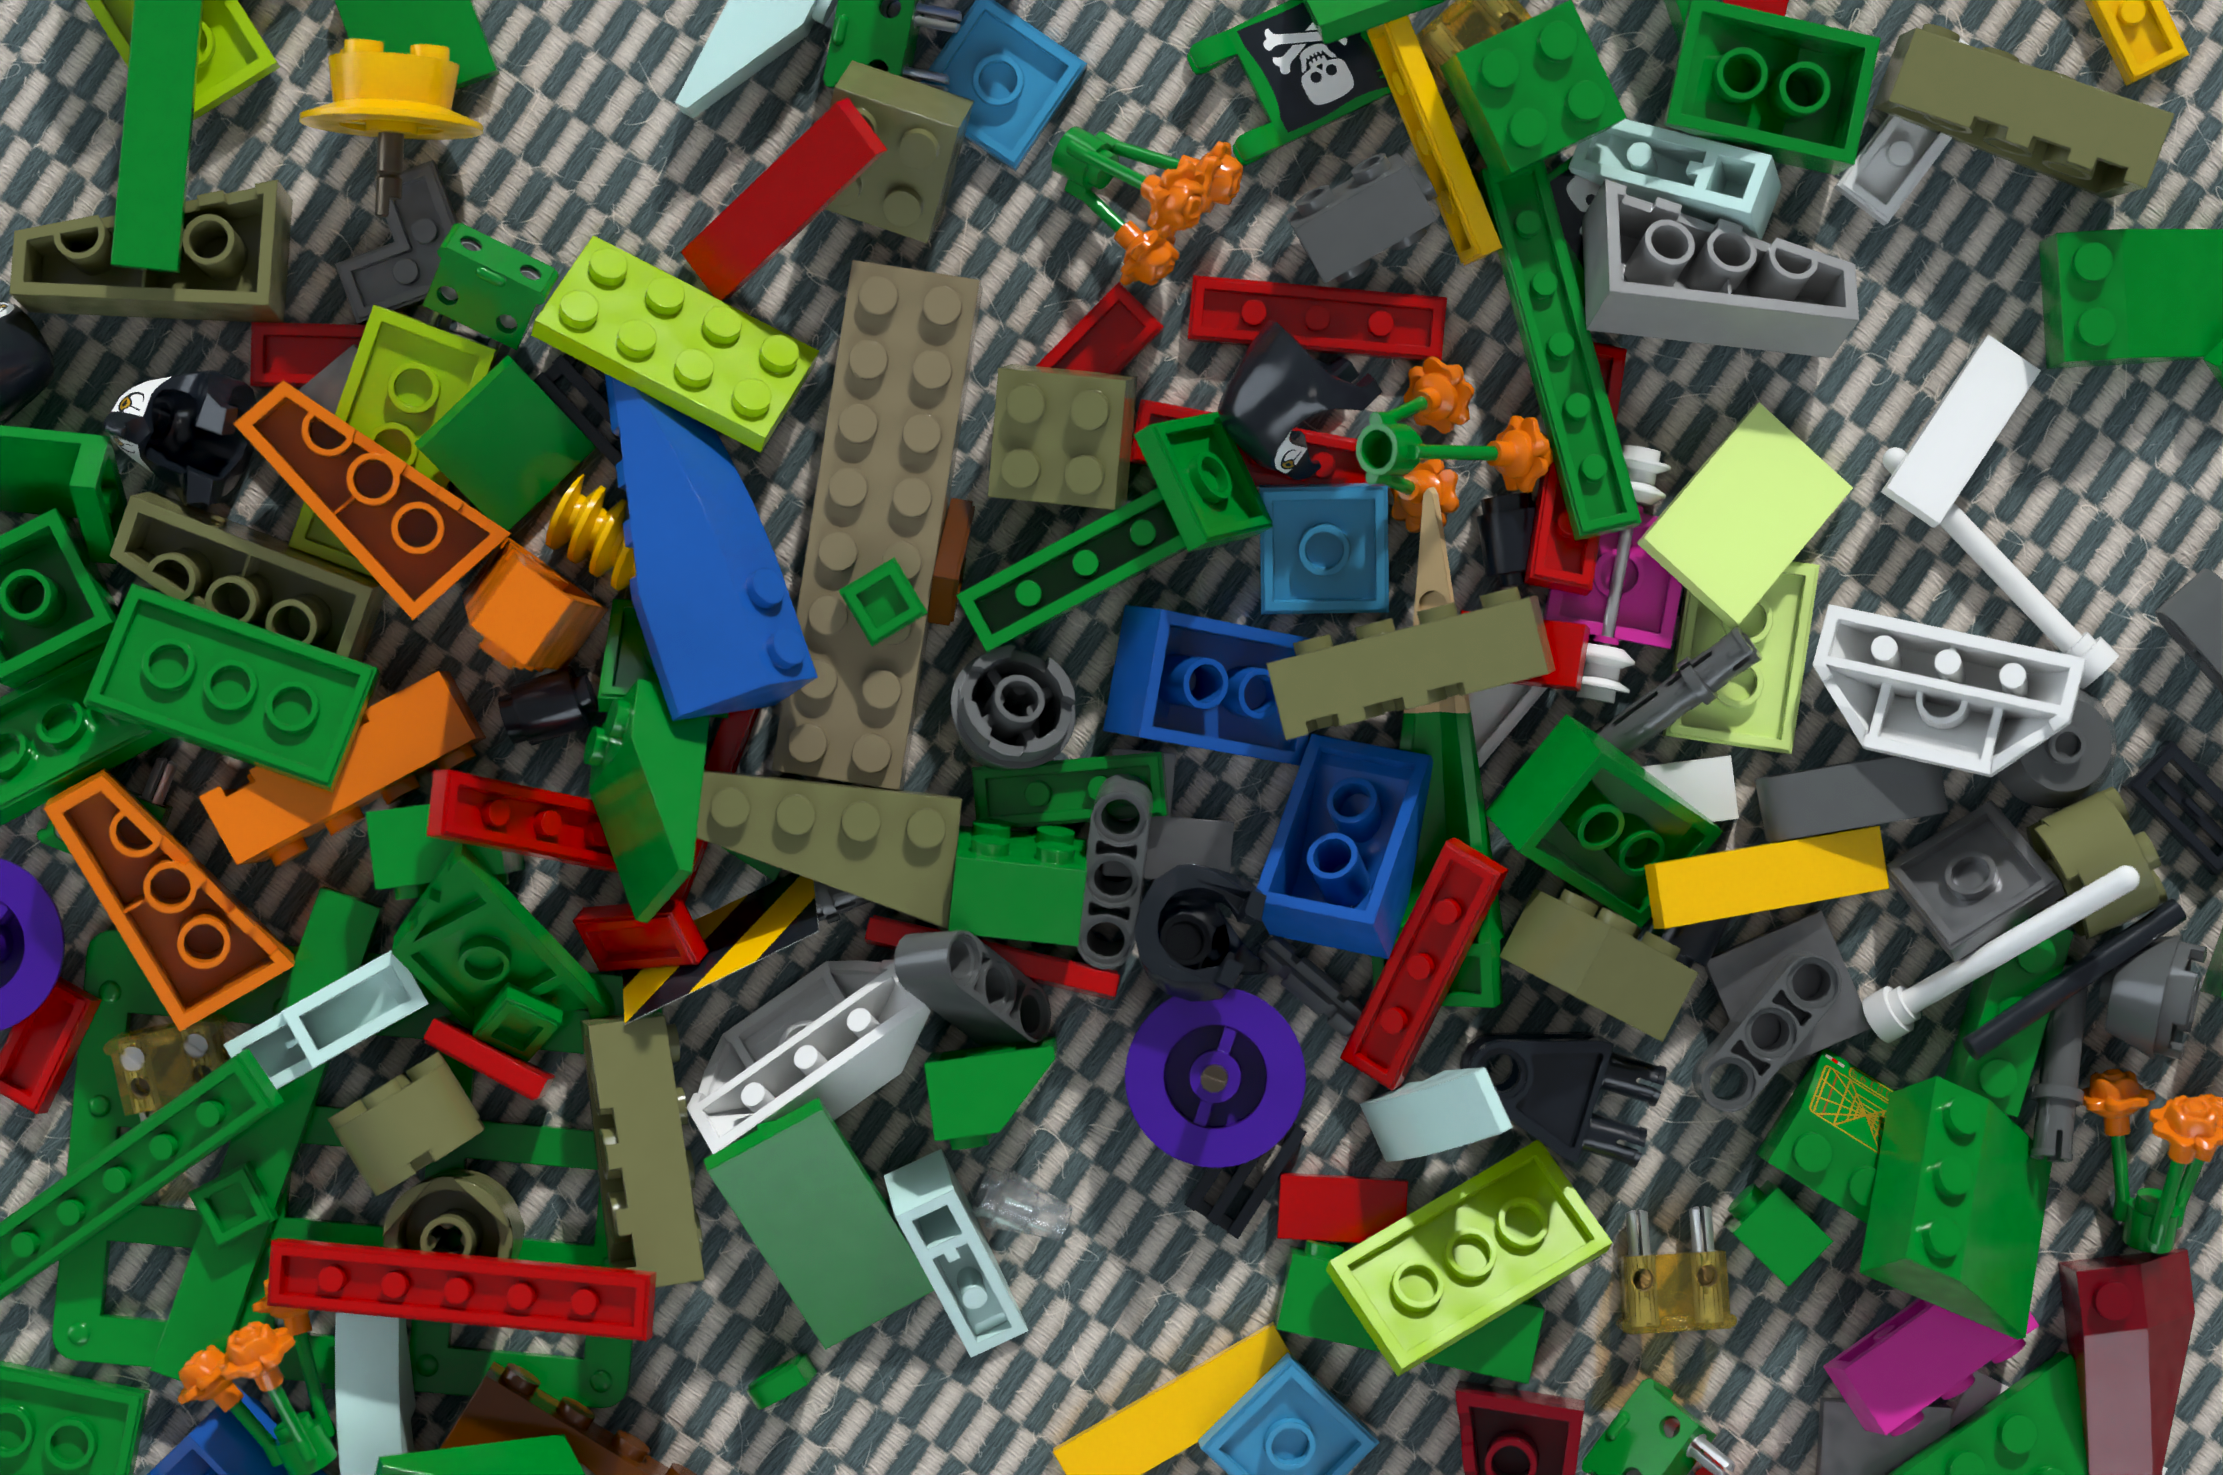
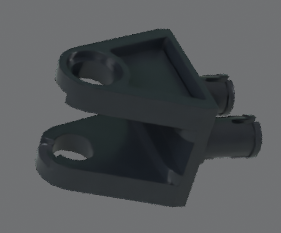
[1460,1032,1667,1168]

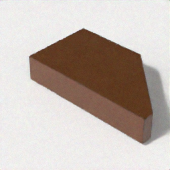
[928,498,975,626]

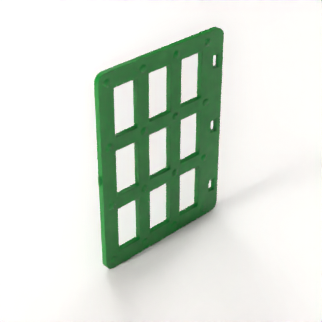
[52,929,664,1408]

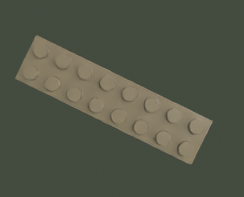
[772,260,983,790]

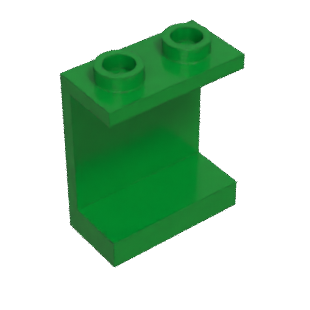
[0,425,128,564]

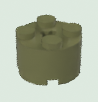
[2026,786,2168,940]
[327,1051,485,1196]
[383,1168,525,1259]

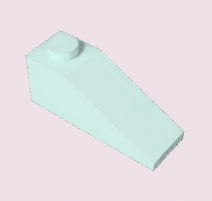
[675,0,838,118]
[1569,119,1782,240]
[884,1149,1028,1357]

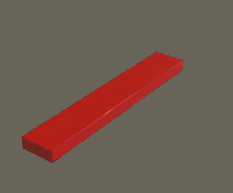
[267,1238,656,1341]

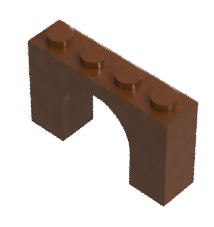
[439,1362,697,1475]

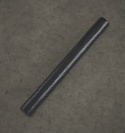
[1962,898,2186,1060]

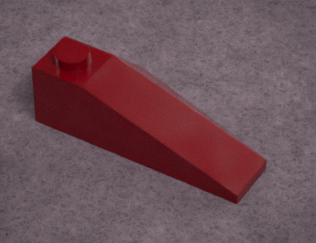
[2058,1248,2195,1475]

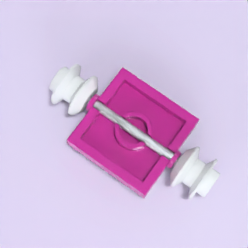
[1543,445,1682,704]

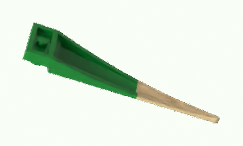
[1372,487,1504,1008]

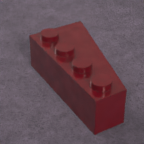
[1455,1381,1585,1475]

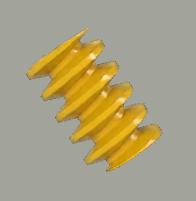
[545,474,636,591]

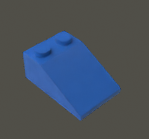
[1103,605,1311,766]
[1257,734,1434,959]

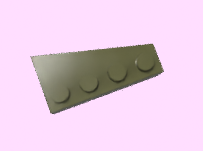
[1872,24,2175,199]
[9,179,293,323]
[696,769,962,929]
[580,1010,705,1288]

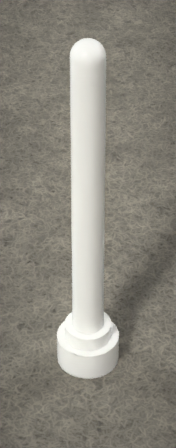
[1883,447,2119,689]
[1862,865,2140,1043]

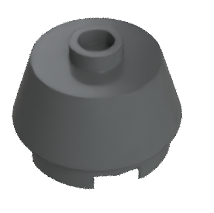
[951,645,1076,771]
[1997,688,2117,808]
[2099,935,2207,1060]

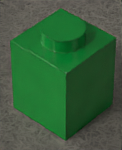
[1723,1180,1833,1287]

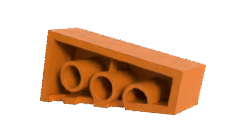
[234,380,511,620]
[462,537,608,673]
[199,671,486,867]
[44,768,295,1031]

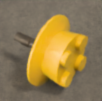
[299,39,483,217]

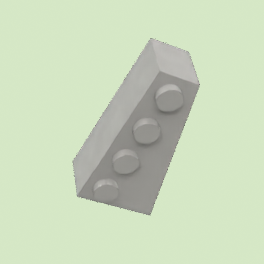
[1582,179,1859,358]

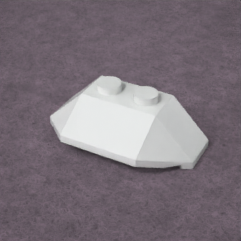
[1813,604,2086,777]
[687,960,931,1154]

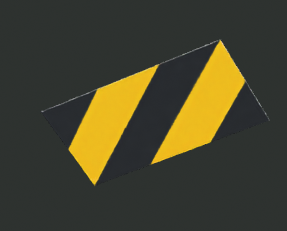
[622,873,819,1024]

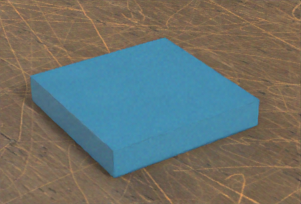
[920,0,1087,172]
[1259,483,1389,614]
[1198,1352,1380,1475]

